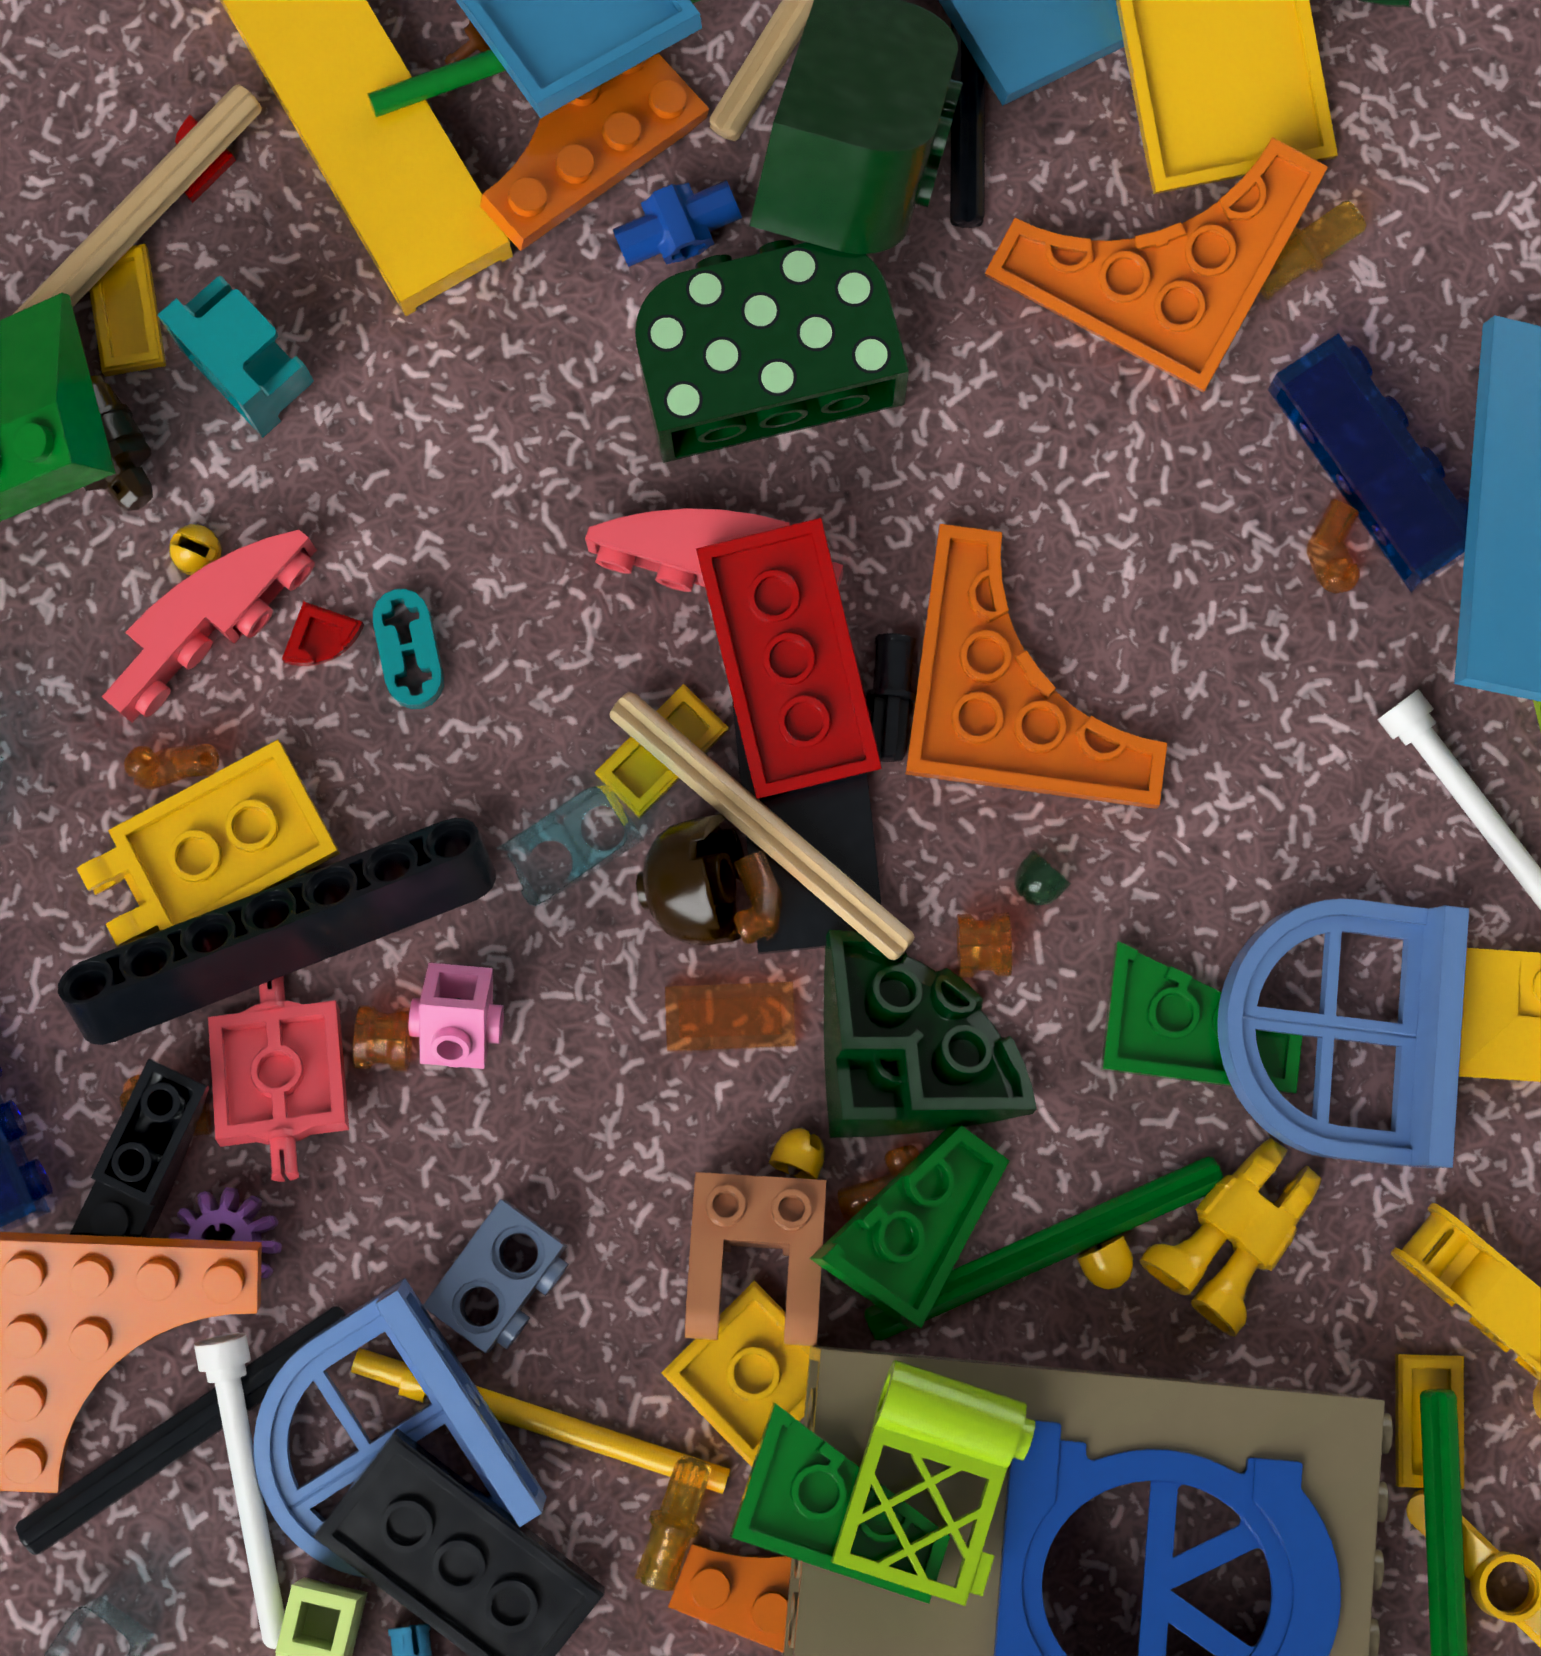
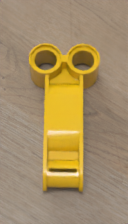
[1391,1202,1541,1419]

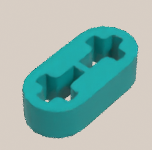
[373,589,444,709]

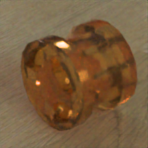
[956,912,1012,978]
[353,1005,413,1072]

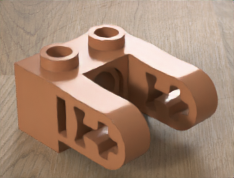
[685,1172,826,1346]

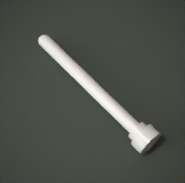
[1377,689,1541,910]
[194,1333,285,1649]

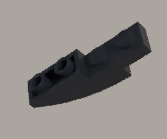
[70,1059,209,1238]

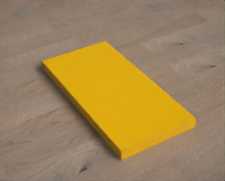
[1116,0,1338,194]

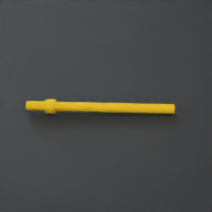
[351,1347,731,1494]

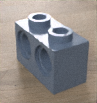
[422,1199,569,1353]

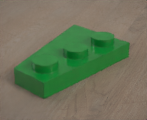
[1101,941,1302,1095]
[809,1126,1010,1329]
[730,1402,950,1604]

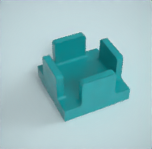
[157,276,314,438]

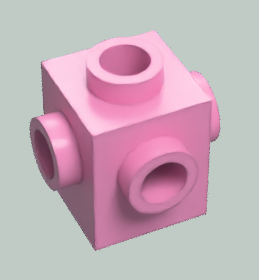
[408,963,504,1069]

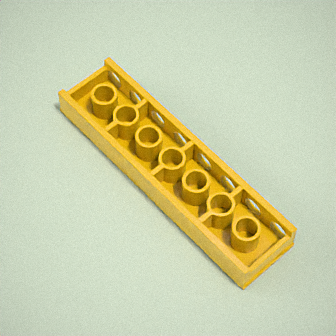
[220,0,513,316]

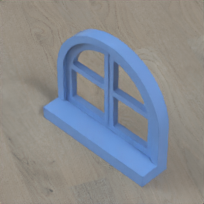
[1217,899,1469,1168]
[253,1278,547,1578]

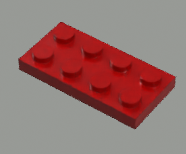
[696,518,882,799]

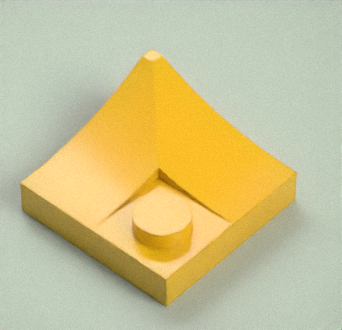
[1459,948,1541,1082]

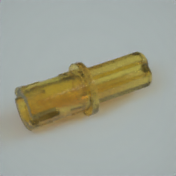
[1260,201,1366,300]
[635,1456,711,1591]

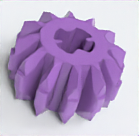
[169,1187,282,1278]

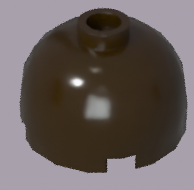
[636,814,749,945]

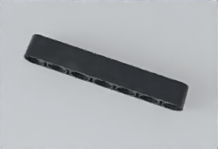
[58,818,496,1045]

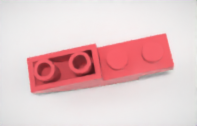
[585,508,843,592]
[102,530,317,723]

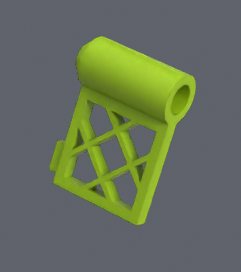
[831,1360,1035,1606]

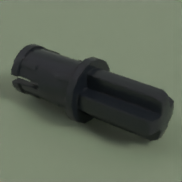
[866,633,916,762]

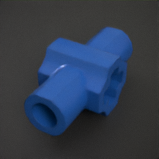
[613,180,742,267]

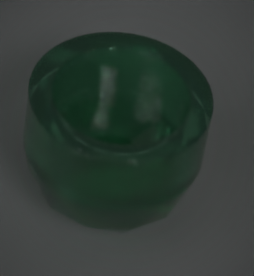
[1014,850,1071,906]

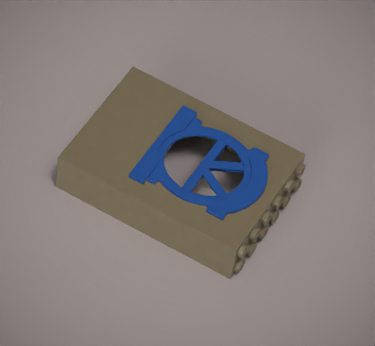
[783,1346,1393,1656]

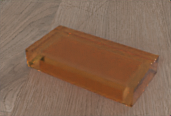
[665,982,796,1052]

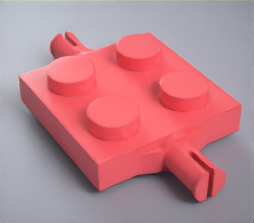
[208,976,349,1182]

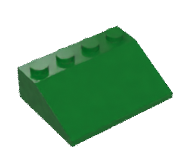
[0,293,116,522]

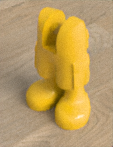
[1139,1138,1322,1337]

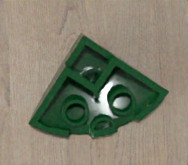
[823,930,1037,1138]

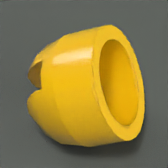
[169,524,221,575]
[769,1128,825,1180]
[1077,1235,1133,1290]

